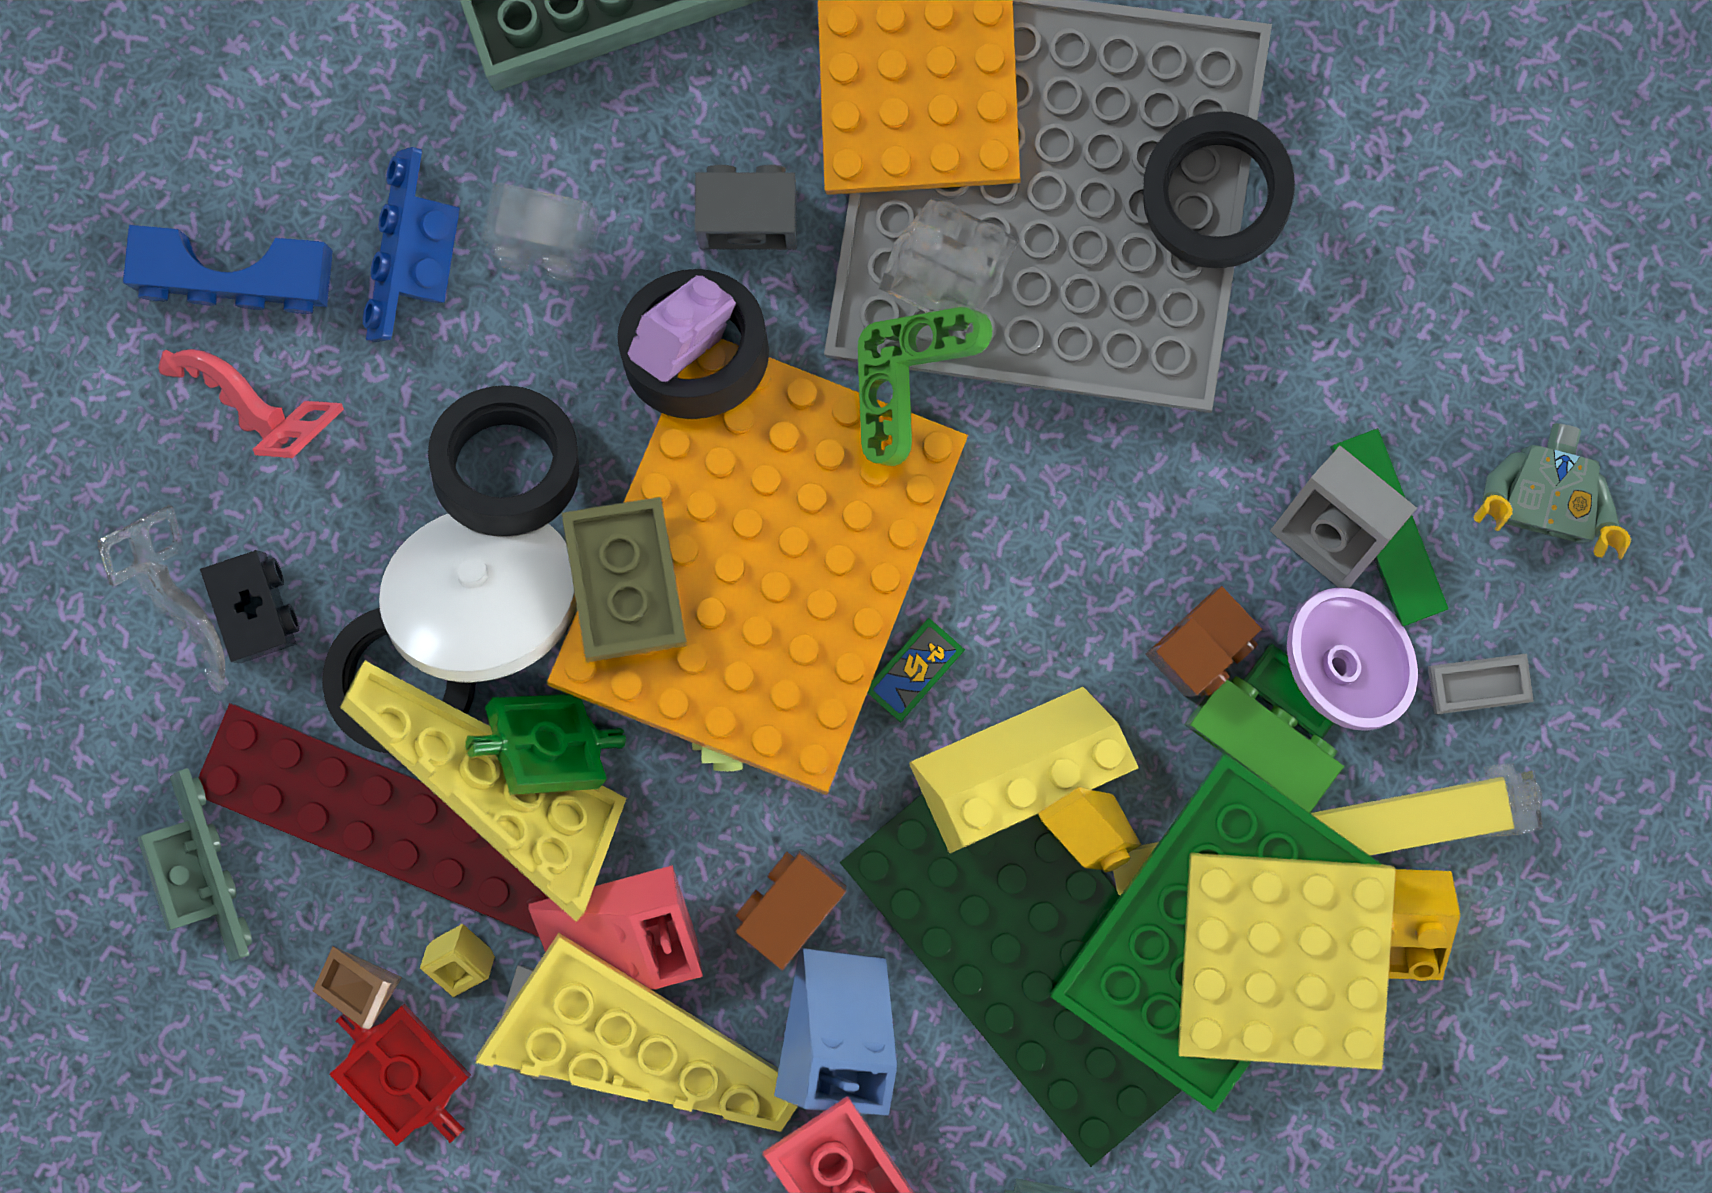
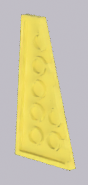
[476,933,798,1132]

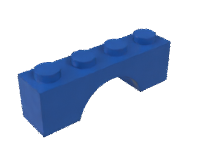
[123,225,333,314]

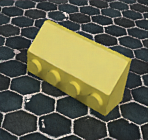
[909,687,1139,853]

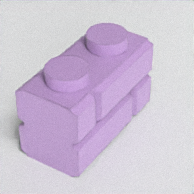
[628,276,736,382]

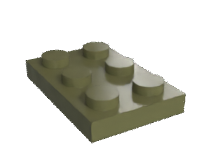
[561,497,686,662]

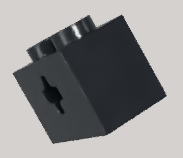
[200,550,300,663]

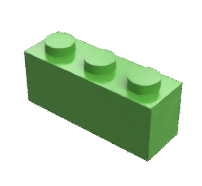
[1184,676,1344,813]

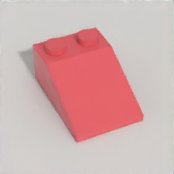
[763,1096,914,1193]

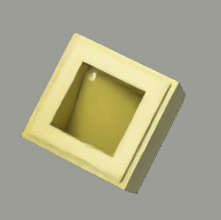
[420,924,495,997]

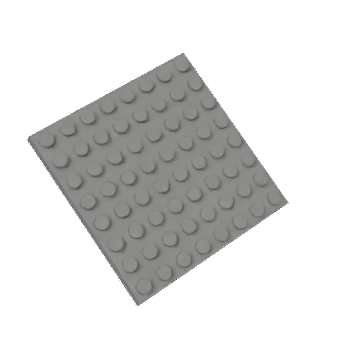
[824,0,1272,413]

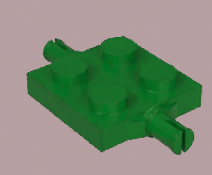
[465,694,626,795]

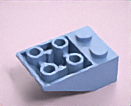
[774,948,897,1116]

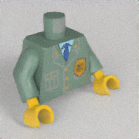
[1474,423,1631,559]

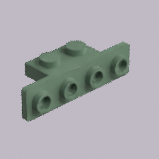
[137,768,252,962]

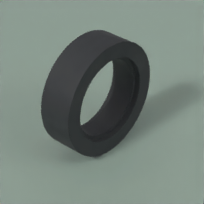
[1143,111,1295,268]
[617,269,769,419]
[428,385,579,536]
[322,608,476,753]

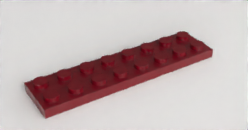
[198,703,549,937]

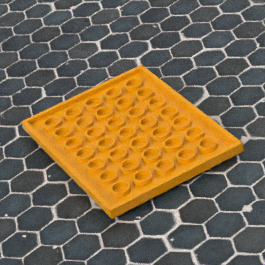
[547,338,968,795]

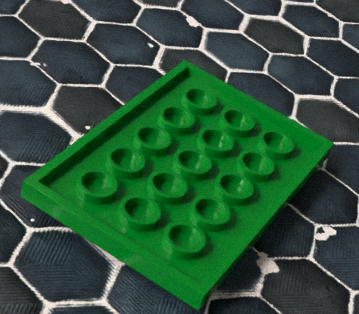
[1050,752,1383,1113]

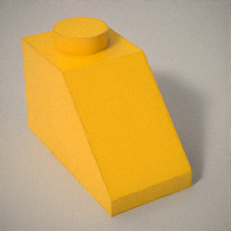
[1038,787,1141,872]

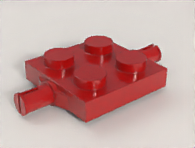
[329,1004,471,1147]

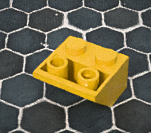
[1388,869,1460,981]

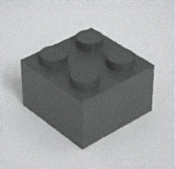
[695,165,797,250]

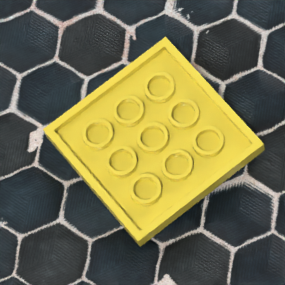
[1178,853,1395,1070]

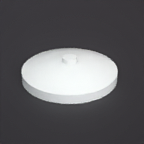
[379,514,577,682]

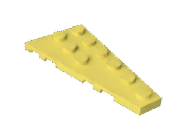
[341,661,627,922]

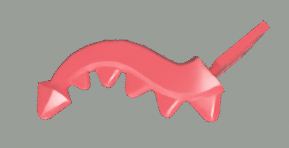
[159,349,344,458]

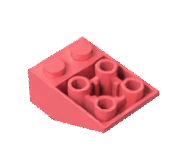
[528,865,703,989]

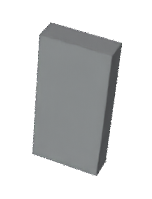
[1428,654,1534,714]

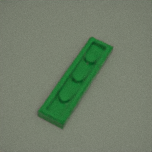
[1330,428,1449,627]

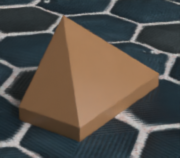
[313,946,402,1029]

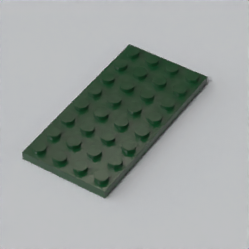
[839,793,1182,1167]

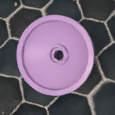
[1287,588,1418,731]

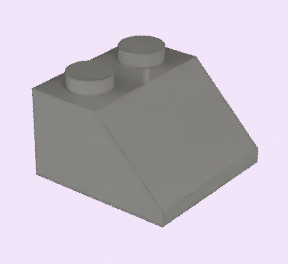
[1270,446,1417,588]

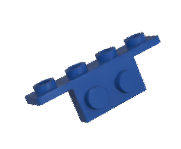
[363,147,460,342]

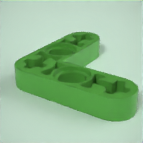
[858,307,993,466]

